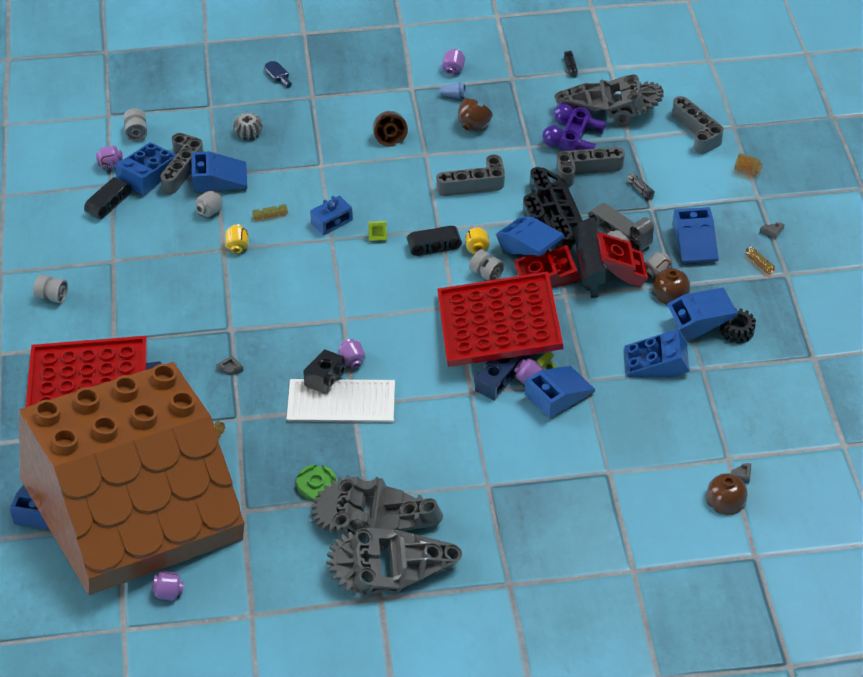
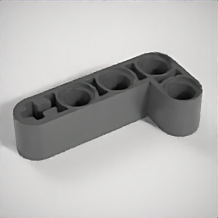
[672,96,724,154]
[161,133,204,194]
[556,147,625,187]
[436,154,505,196]
[588,203,654,251]

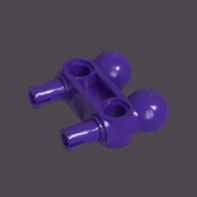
[542,104,606,151]

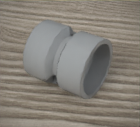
[123,108,148,141]
[469,250,504,281]
[33,274,68,303]

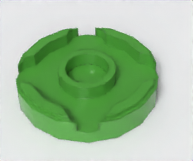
[296,464,336,501]

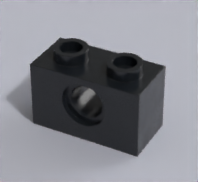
[303,349,346,393]

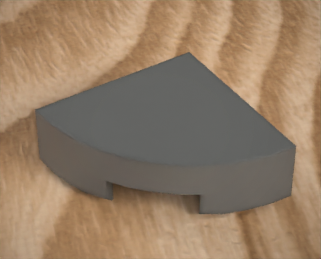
[760,222,785,239]
[216,356,244,374]
[730,463,752,483]

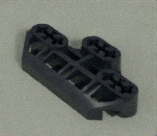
[523,167,583,250]

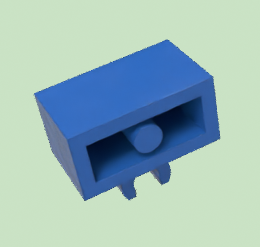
[310,195,353,236]

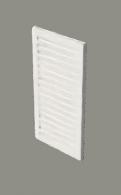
[286,379,395,423]

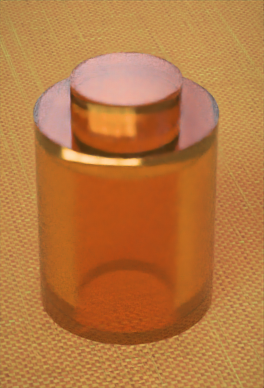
[734,153,763,176]

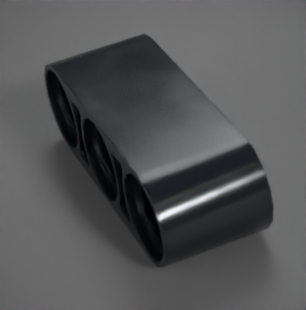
[84,177,131,219]
[407,226,462,256]

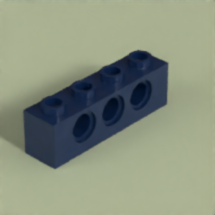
[474,354,532,401]

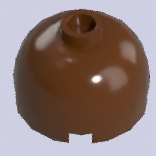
[458,98,493,131]
[373,111,408,147]
[653,268,690,305]
[706,473,748,515]

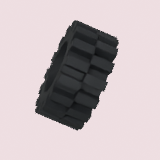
[720,308,756,344]

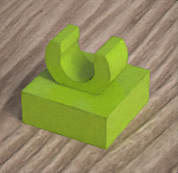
[368,221,387,241]
[535,351,556,370]

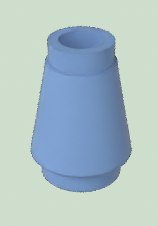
[440,82,466,99]

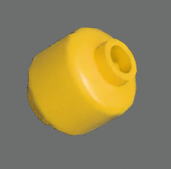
[225,225,249,253]
[465,228,490,254]

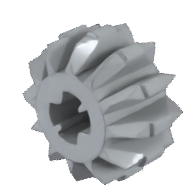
[233,112,263,140]

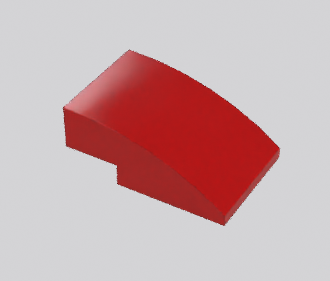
[597,232,648,288]
[514,245,581,288]

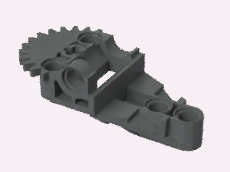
[554,74,664,126]
[311,475,443,538]
[326,528,462,598]

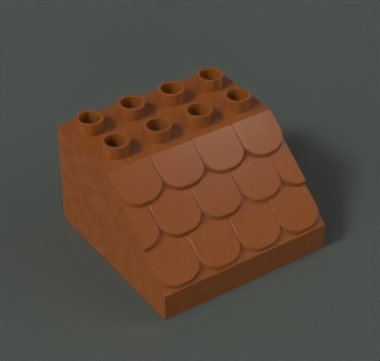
[19,362,245,595]

